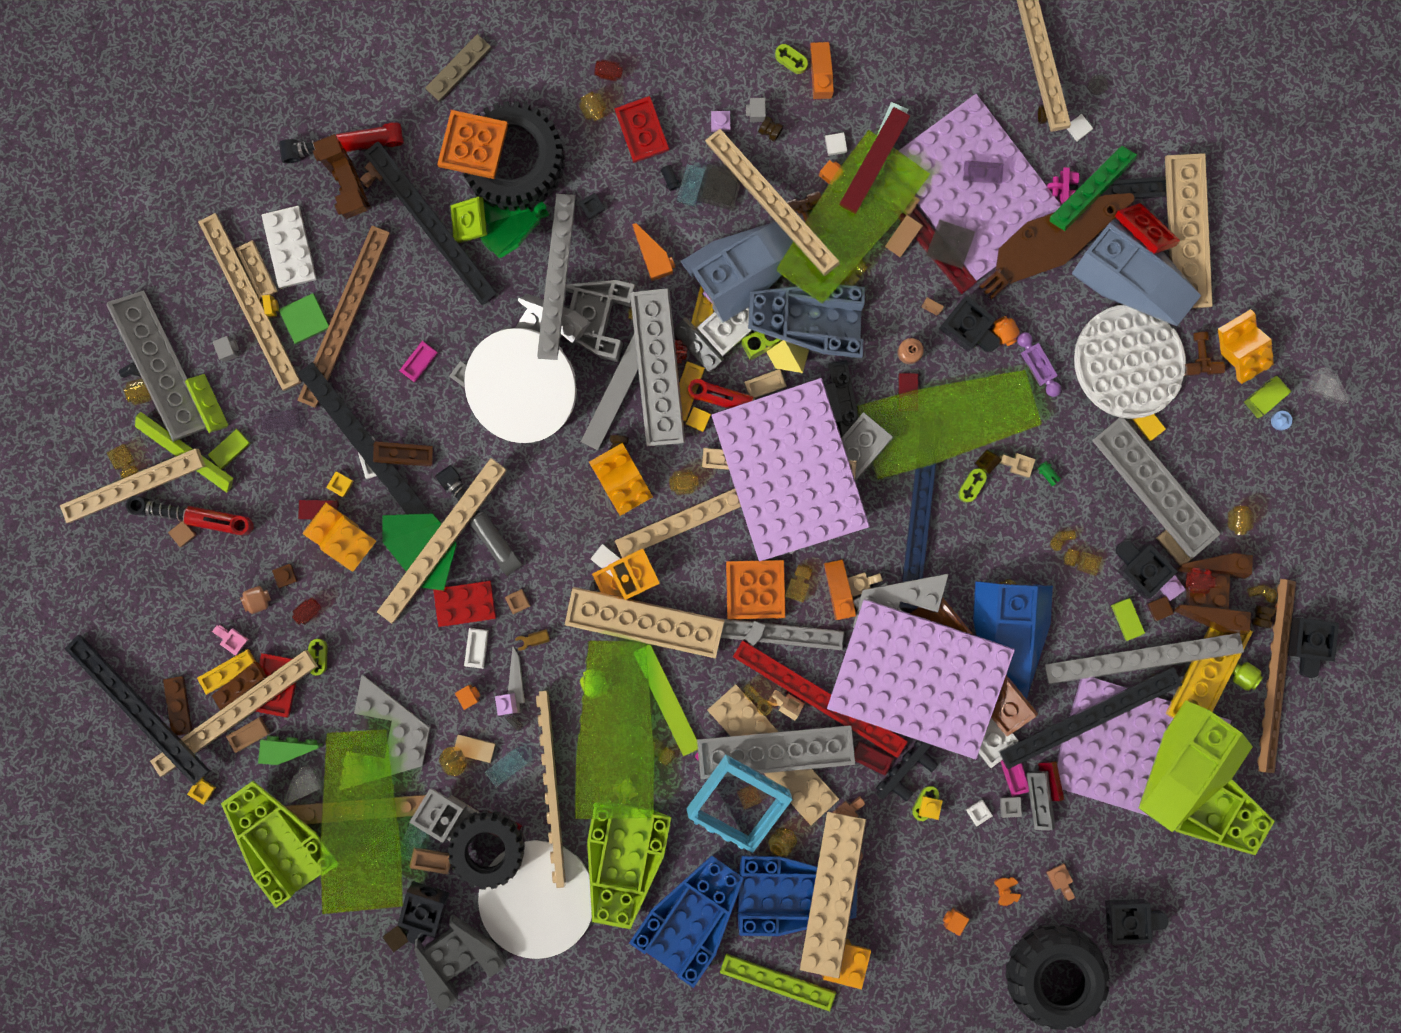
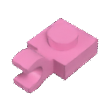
[212,625,249,656]

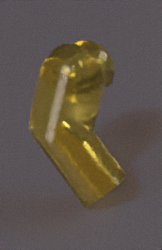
[1050,530,1076,551]
[1247,584,1277,603]

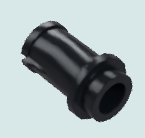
[660,165,680,191]

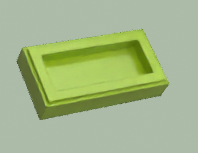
[208,429,251,469]
[1111,598,1145,641]

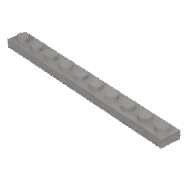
[537,194,576,360]
[1045,633,1244,685]

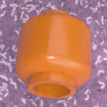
[991,316,1020,346]

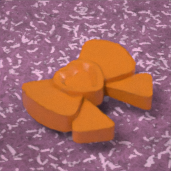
[994,877,1021,906]

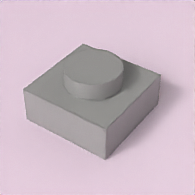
[449,361,467,388]
[1000,796,1022,818]

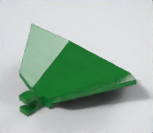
[479,201,549,258]
[382,514,457,591]

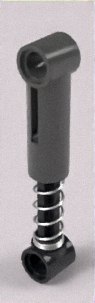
[435,464,523,576]

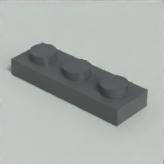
[674,317,724,373]
[1027,771,1055,831]

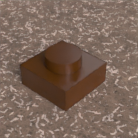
[272,564,298,588]

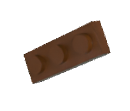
[373,441,433,467]
[211,662,267,711]
[163,676,192,736]

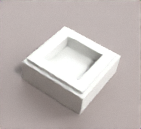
[1067,114,1093,141]
[825,133,847,156]
[965,799,993,826]

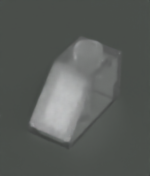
[1306,368,1350,405]
[284,764,325,805]

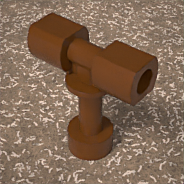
[786,191,823,237]
[1184,332,1225,376]

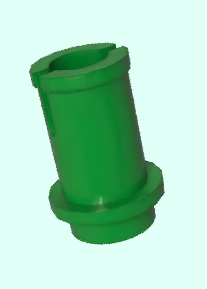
[1037,461,1061,486]

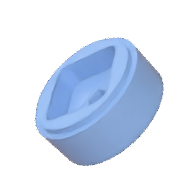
[1271,411,1292,430]

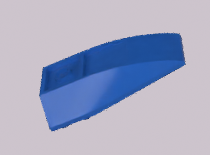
[973,581,1053,699]
[629,855,744,988]
[737,856,857,936]

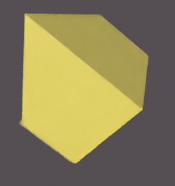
[767,341,809,373]

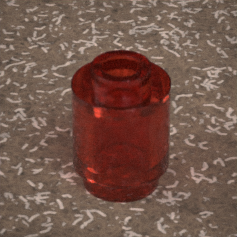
[594,59,623,82]
[292,597,322,625]

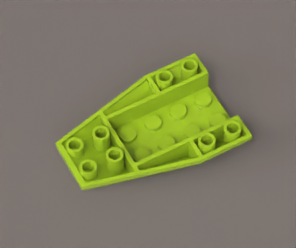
[1138,700,1253,832]
[1175,779,1275,855]
[221,781,339,908]
[587,802,671,929]

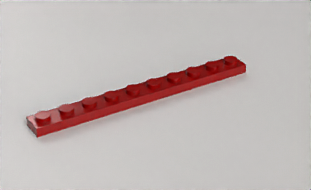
[733,640,908,758]

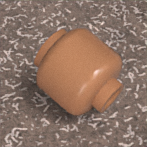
[897,338,924,364]
[240,586,271,614]

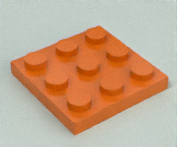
[437,110,508,179]
[726,560,785,619]

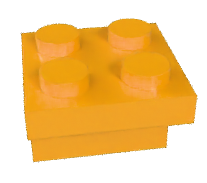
[1218,309,1274,384]
[589,443,653,516]
[303,503,376,572]
[592,548,660,600]
[822,939,871,990]

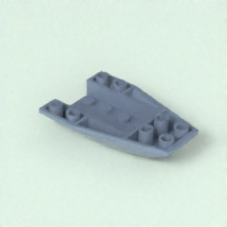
[1072,218,1201,326]
[681,221,803,323]
[748,283,865,358]

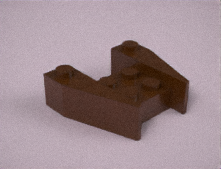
[312,134,372,219]
[1174,553,1253,635]

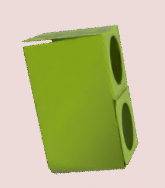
[742,332,783,360]
[1244,376,1291,418]

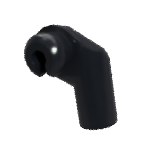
[119,362,141,378]

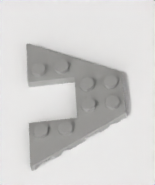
[853,574,949,628]
[339,675,431,790]

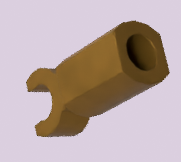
[515,629,550,651]

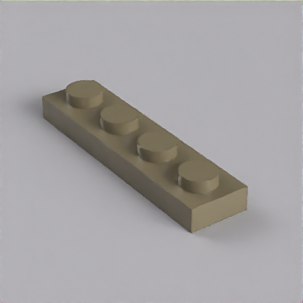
[425,34,492,102]

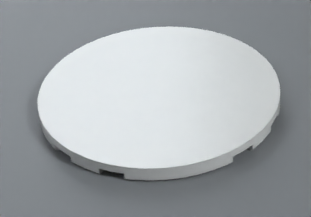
[1074,305,1186,419]
[465,328,577,443]
[478,840,592,959]

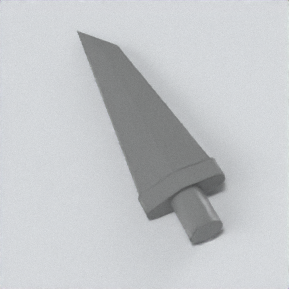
[508,647,525,713]

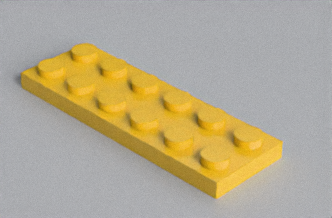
[1165,627,1253,718]

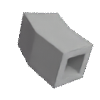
[744,621,766,646]

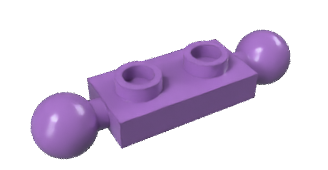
[1017,332,1061,397]

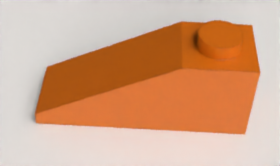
[810,42,834,99]
[632,223,675,281]
[824,560,856,620]

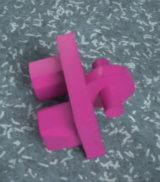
[1047,167,1079,205]

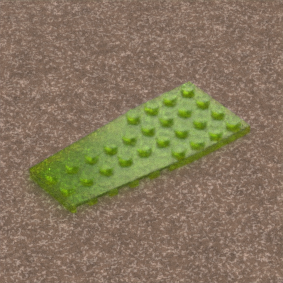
[776,130,930,304]
[857,370,1042,480]
[575,641,654,819]
[320,729,403,914]

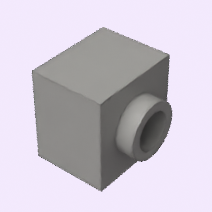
[746,98,766,122]
[213,336,239,362]

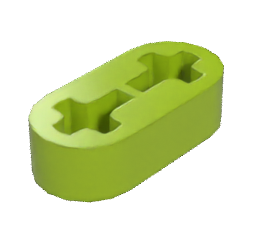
[775,44,808,74]
[958,469,987,502]
[308,639,328,675]
[912,786,939,821]

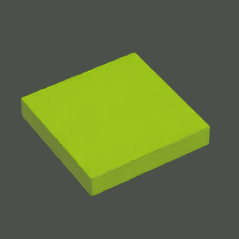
[450,197,487,243]

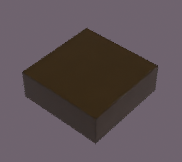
[974,449,1002,474]
[382,926,408,953]

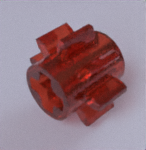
[675,340,687,364]

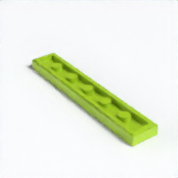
[135,412,233,493]
[633,644,698,756]
[720,953,836,1012]

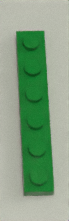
[1050,146,1137,231]

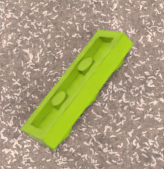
[185,374,228,433]

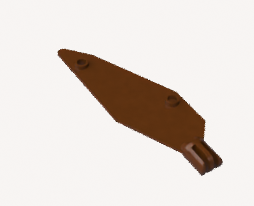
[979,193,1134,300]

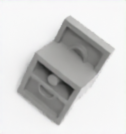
[409,788,480,843]

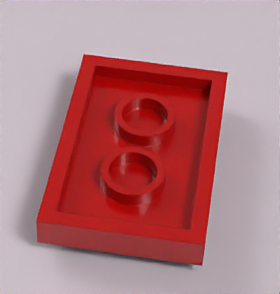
[614,96,669,163]
[1115,203,1180,254]
[433,581,496,627]
[255,653,297,718]

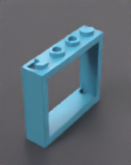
[686,755,793,853]

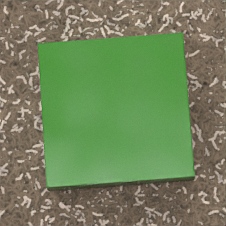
[279,293,329,344]

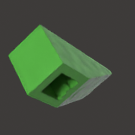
[258,735,323,765]

